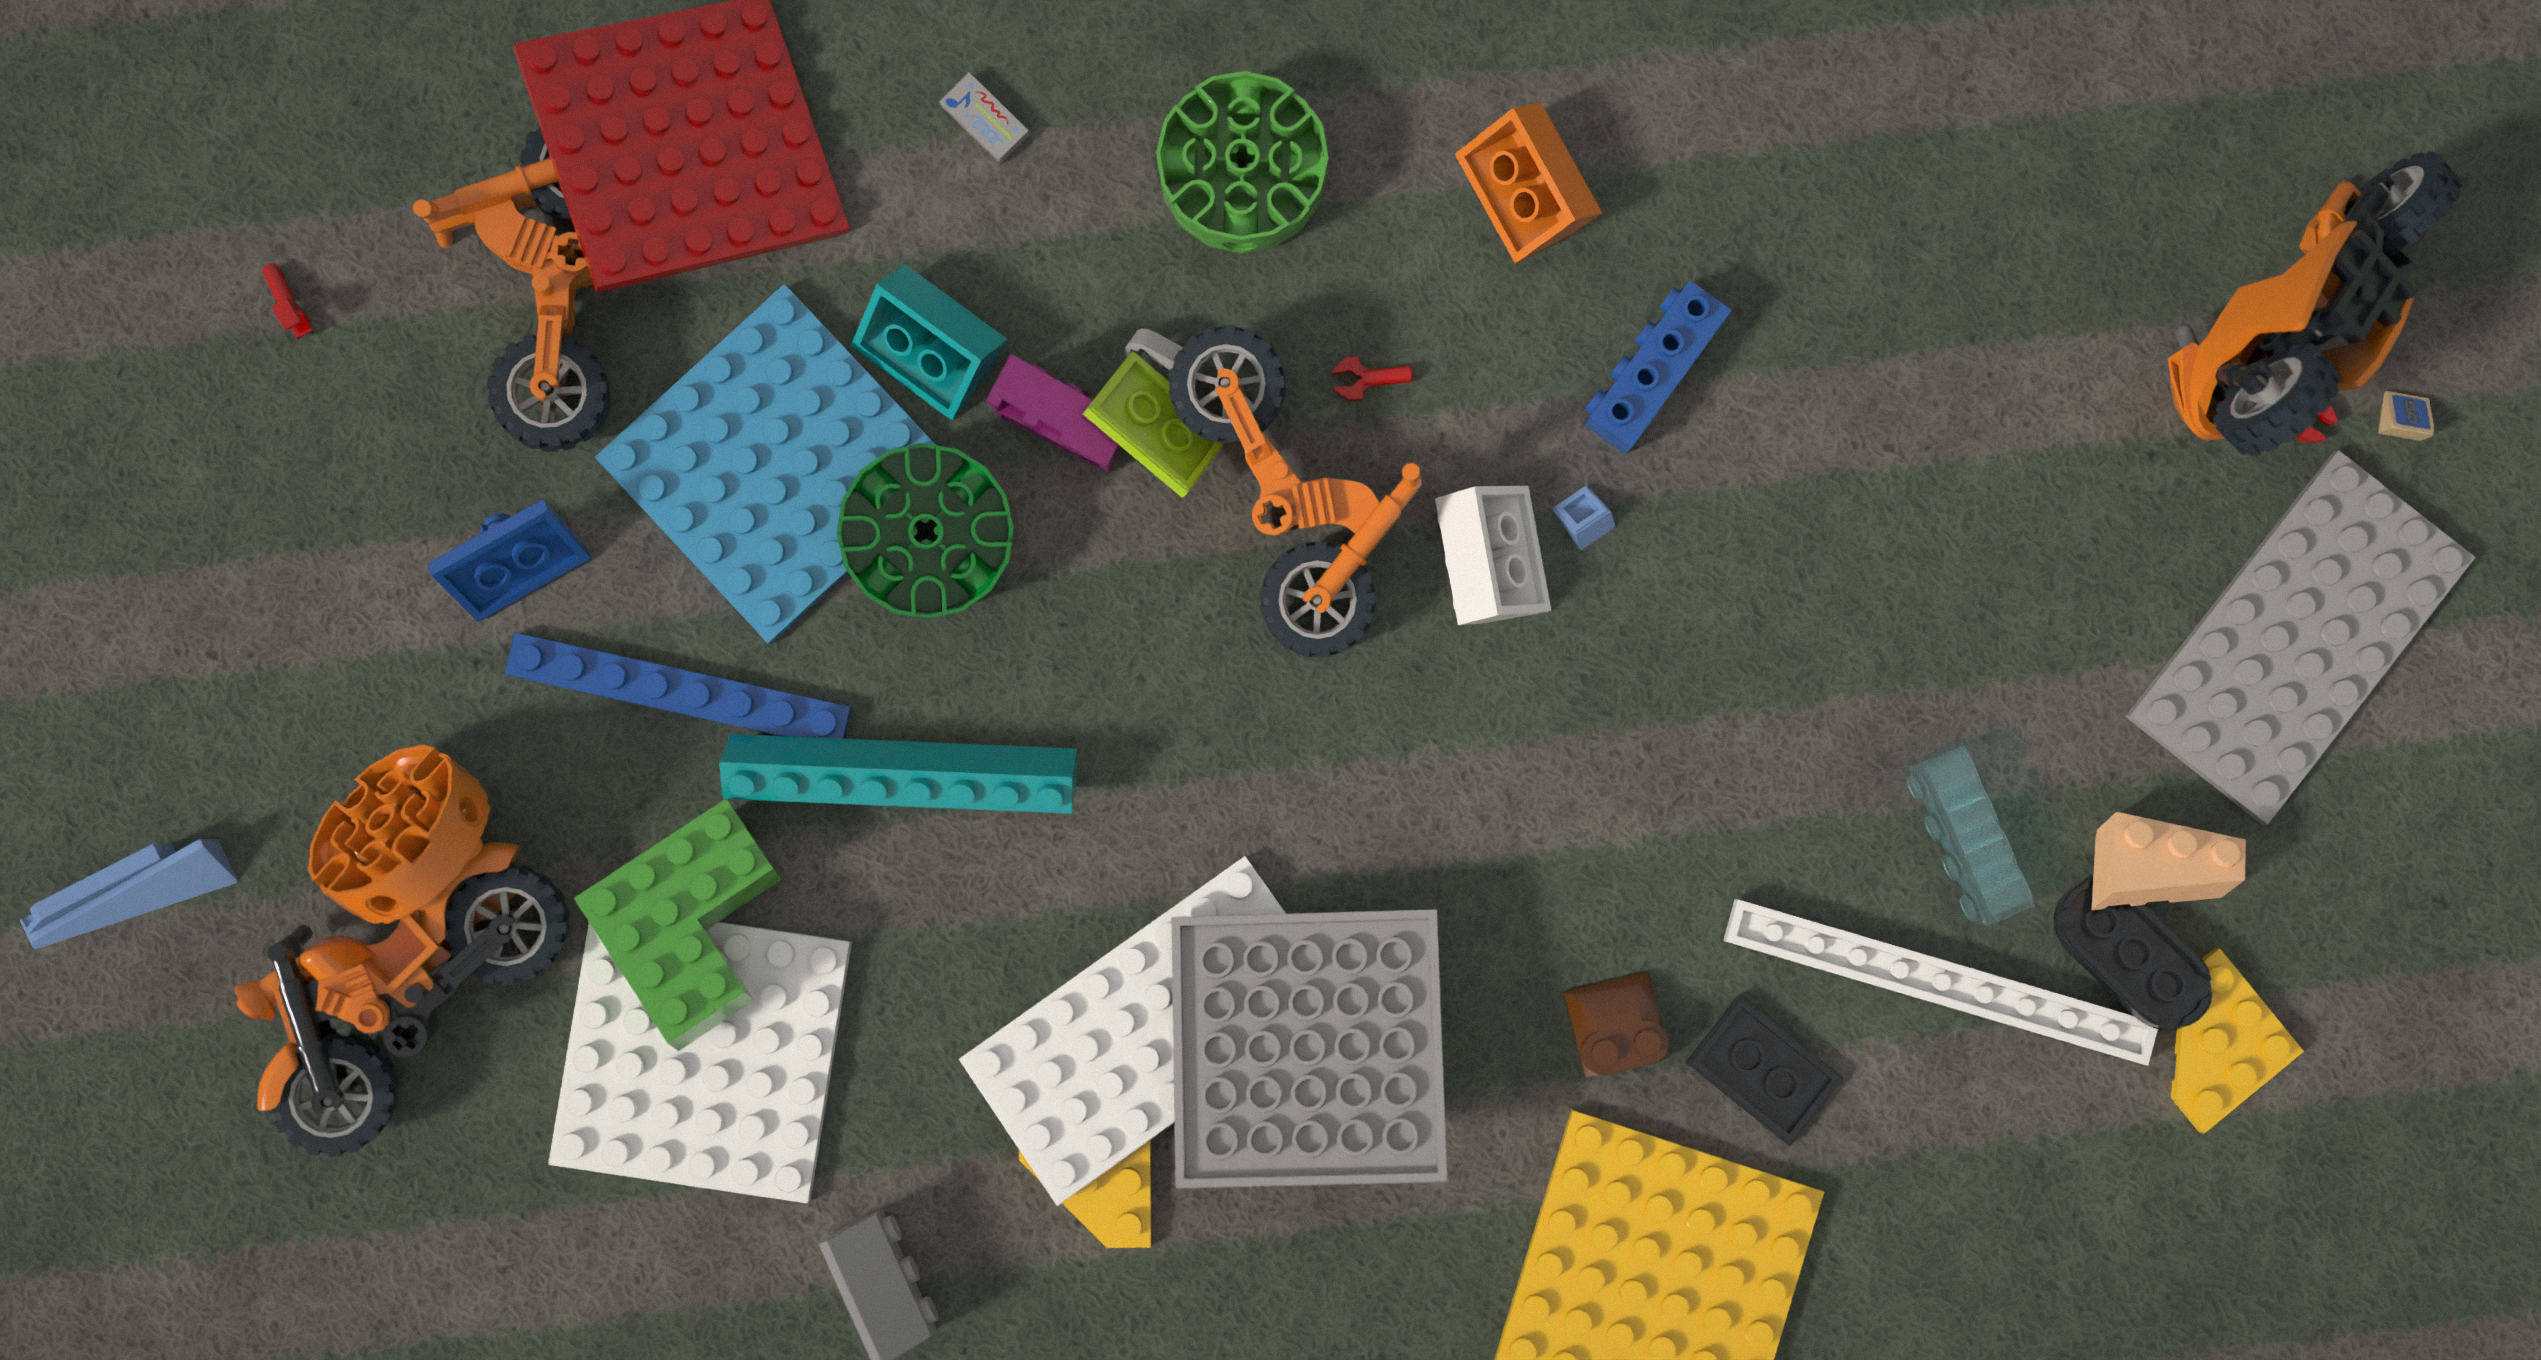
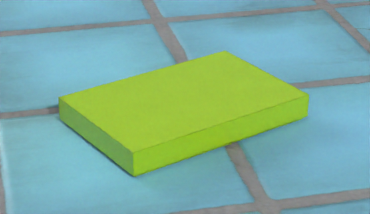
[1082,351,1224,498]

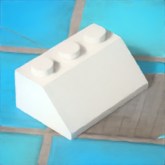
[1435,486,1551,625]

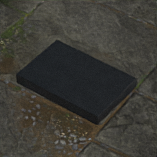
[1685,994,1843,1146]

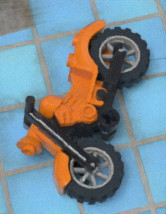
[234,842,570,1157]

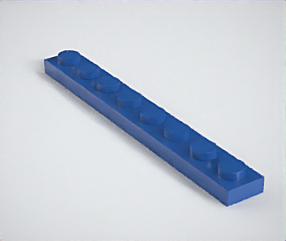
[505,633,853,739]

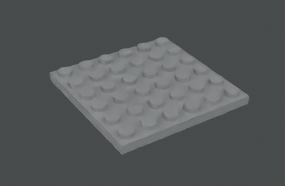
[1171,909,1447,1188]

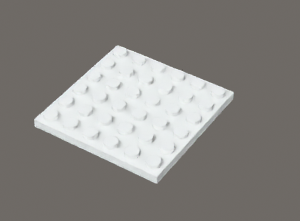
[548,922,852,1204]

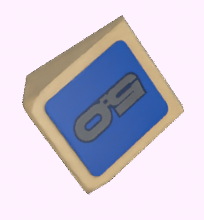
[2378,391,2434,441]

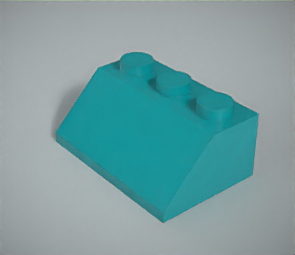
[851,264,1007,421]

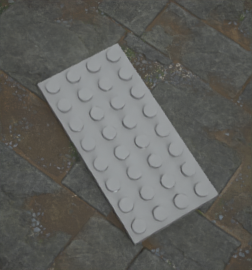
[2125,450,2475,825]

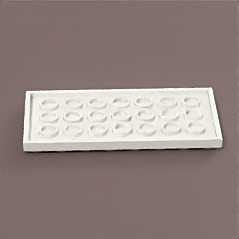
[959,856,1286,1206]

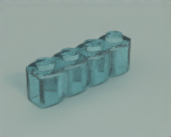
[1906,745,2035,926]

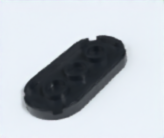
[2054,879,2212,1030]

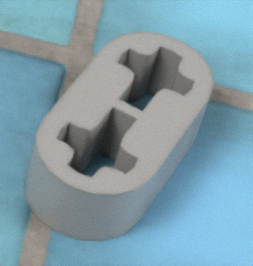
[1125,329,1205,386]

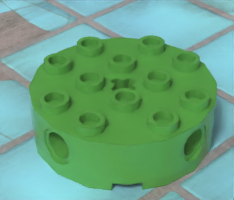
[1156,71,1329,253]

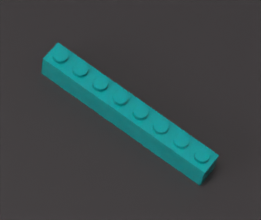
[719,734,1077,814]

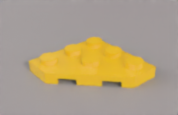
[2171,948,2304,1134]
[1019,1140,1151,1248]

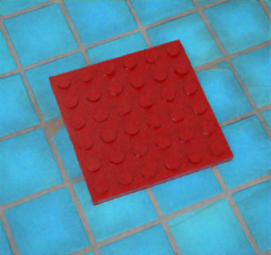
[514,0,850,293]

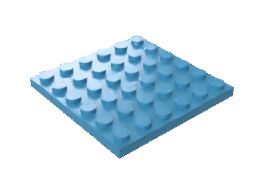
[595,284,936,645]

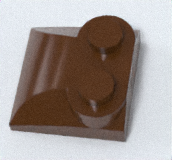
[1563,972,1670,1078]

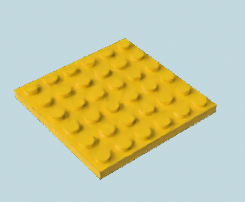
[1494,1109,1824,1360]

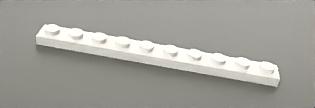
[1723,899,2158,1066]

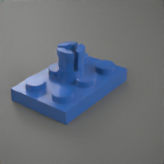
[427,499,591,622]

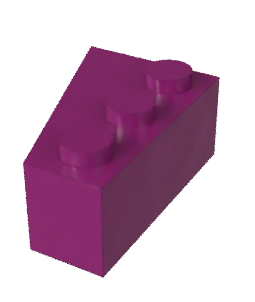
[987,354,1122,473]

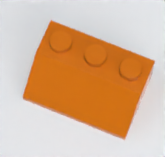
[1455,102,1602,264]

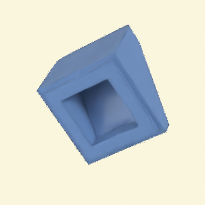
[1552,485,1615,550]

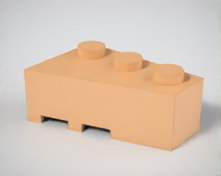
[2092,812,2246,910]

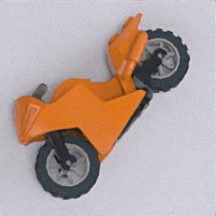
[2167,151,2463,456]

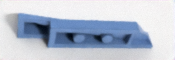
[20,839,238,949]

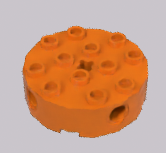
[308,744,490,924]

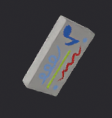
[939,73,1030,164]

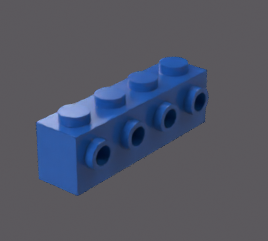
[1584,280,1732,454]

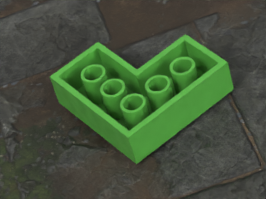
[574,799,782,1051]

